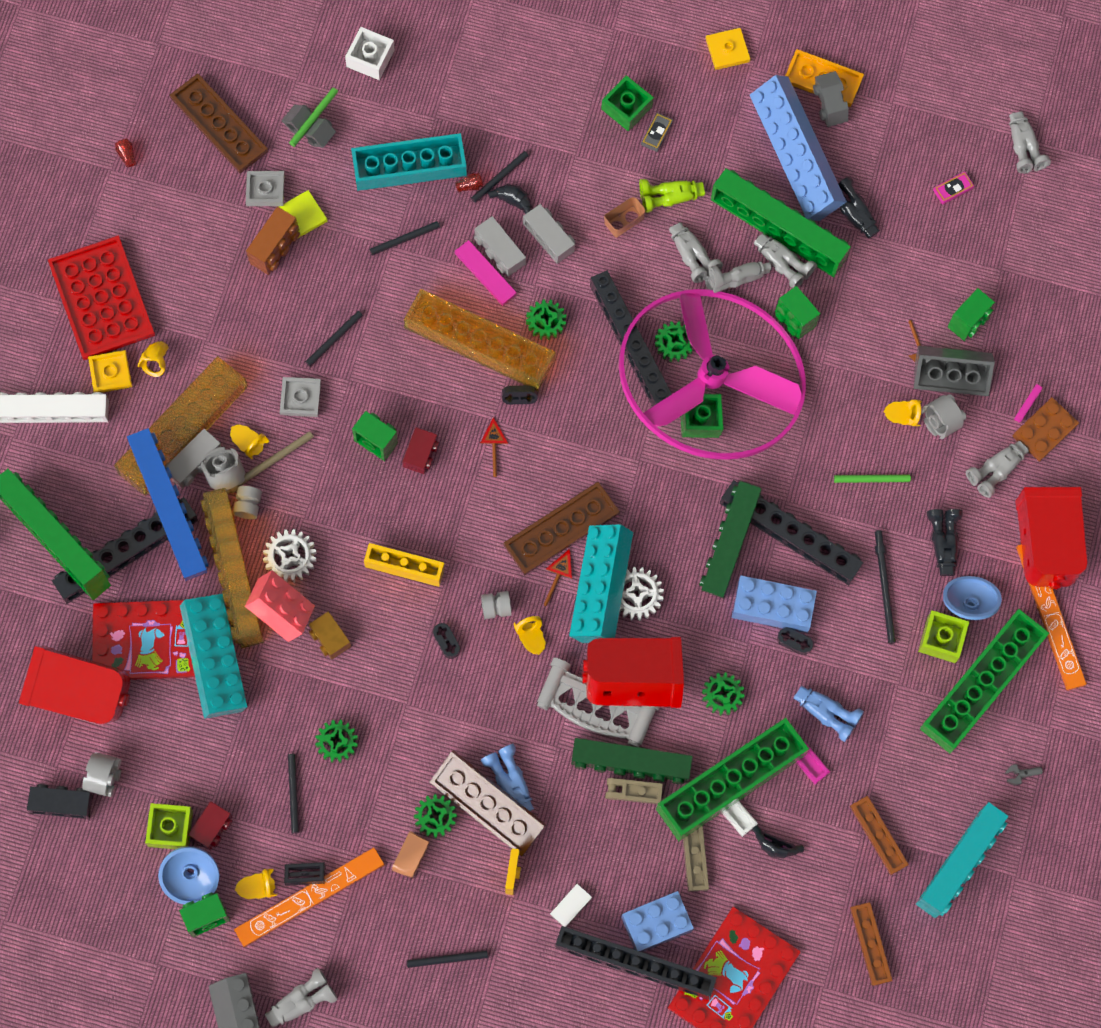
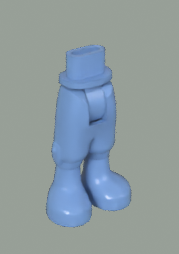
[794,686,864,742]
[481,743,534,811]

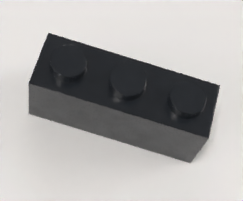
[27,784,93,819]

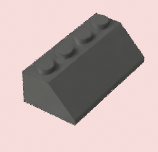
[913,346,995,396]
[208,973,261,1028]

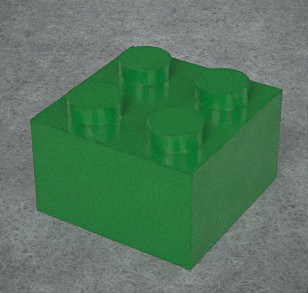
[601,75,654,132]
[775,286,820,340]
[947,288,995,341]
[680,394,723,438]
[352,411,398,461]
[179,893,230,938]

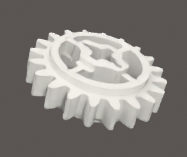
[263,529,317,583]
[620,567,664,621]

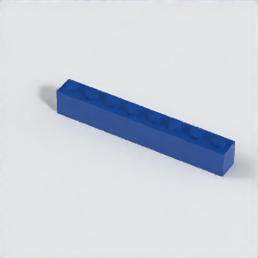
[127,428,209,581]

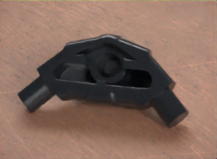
[488,184,532,214]
[752,825,804,859]

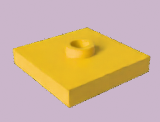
[705,28,750,70]
[88,350,132,393]
[505,848,521,895]

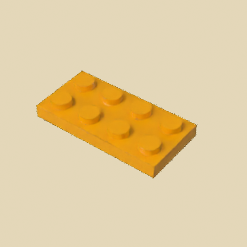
[785,49,864,107]

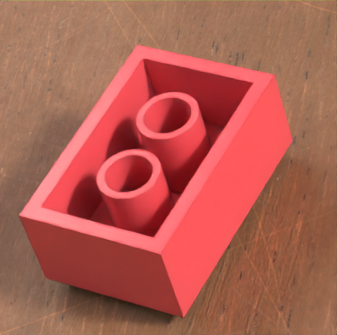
[245,570,315,642]

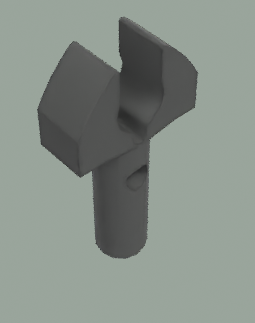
[1004,764,1043,786]

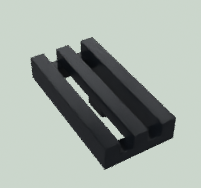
[284,862,326,886]

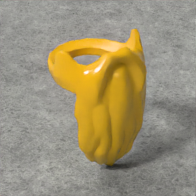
[138,341,169,377]
[883,399,921,426]
[230,425,269,459]
[514,616,546,655]
[235,869,277,899]

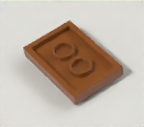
[1012,397,1079,462]

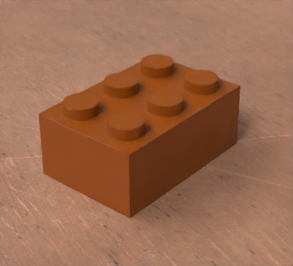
[246,206,300,275]

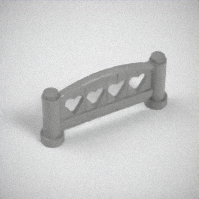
[537,658,660,748]

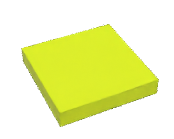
[279,190,328,238]

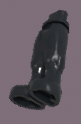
[838,176,880,239]
[926,509,963,576]

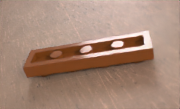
[850,796,909,876]
[850,902,892,987]

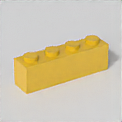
[364,543,444,587]

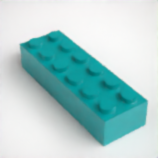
[351,133,467,191]
[569,524,634,643]
[180,594,247,719]
[916,802,1008,918]

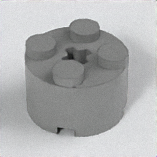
[922,394,966,439]
[201,447,245,493]
[82,752,121,797]

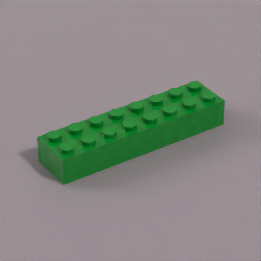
[711,168,851,278]
[0,468,111,600]
[920,609,1049,754]
[656,718,809,841]

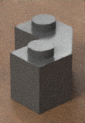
[813,71,849,127]
[281,104,336,148]

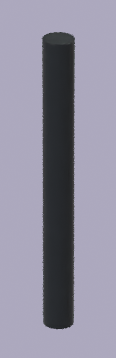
[471,151,529,203]
[369,221,440,256]
[305,311,363,367]
[288,754,299,834]
[407,950,488,968]

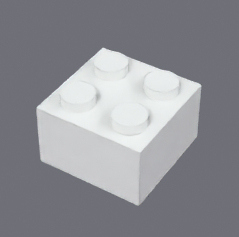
[345,27,394,80]

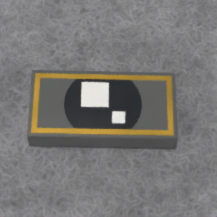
[641,113,673,152]

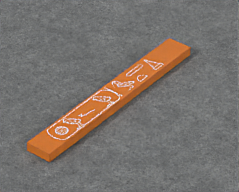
[1016,544,1087,691]
[234,848,384,947]

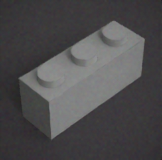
[523,204,575,264]
[474,216,526,277]
[165,429,221,489]

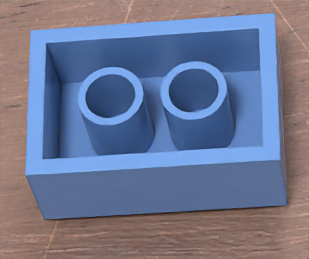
[621,891,694,952]

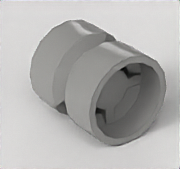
[233,486,262,519]
[481,591,512,620]

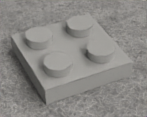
[246,171,285,206]
[280,377,321,417]

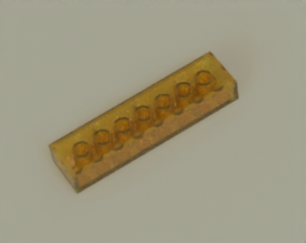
[403,289,556,391]
[114,356,248,496]
[201,488,264,649]

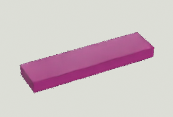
[455,240,517,306]

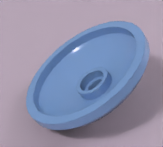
[943,576,1002,620]
[158,846,220,904]

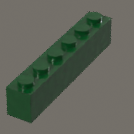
[699,481,762,599]
[571,738,692,785]

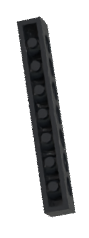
[590,270,672,407]
[719,480,863,586]
[52,497,198,604]
[555,926,717,1000]

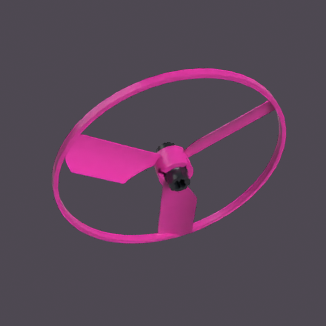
[619,289,806,460]

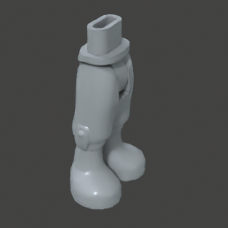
[1009,112,1051,174]
[669,222,723,283]
[754,233,817,288]
[705,262,771,293]
[966,441,1029,498]
[265,967,338,1028]

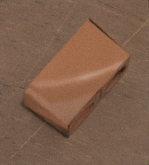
[604,197,645,238]
[392,831,429,879]

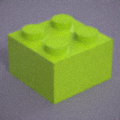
[918,610,969,663]
[145,803,193,849]

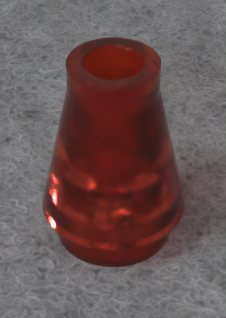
[115,139,136,168]
[455,172,483,193]

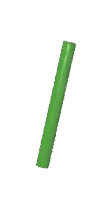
[289,88,338,147]
[834,475,911,483]

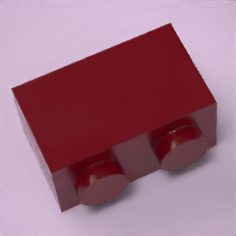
[402,427,439,474]
[188,801,233,851]

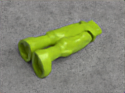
[639,179,705,213]

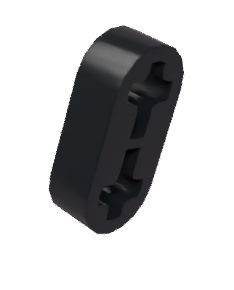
[502,385,538,405]
[433,623,460,659]
[777,628,813,655]

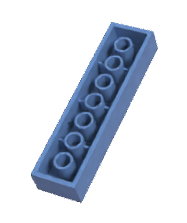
[750,75,846,221]

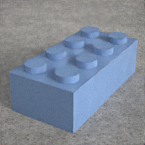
[731,575,817,633]

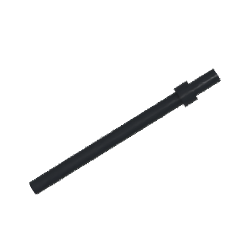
[874,530,896,644]

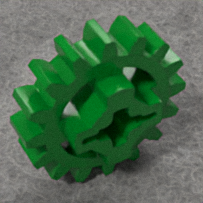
[526,299,566,340]
[655,321,693,362]
[702,673,745,716]
[315,720,358,763]
[414,794,457,839]

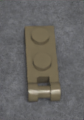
[605,778,663,804]

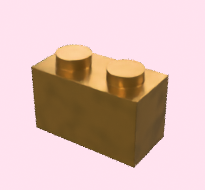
[308,611,351,660]

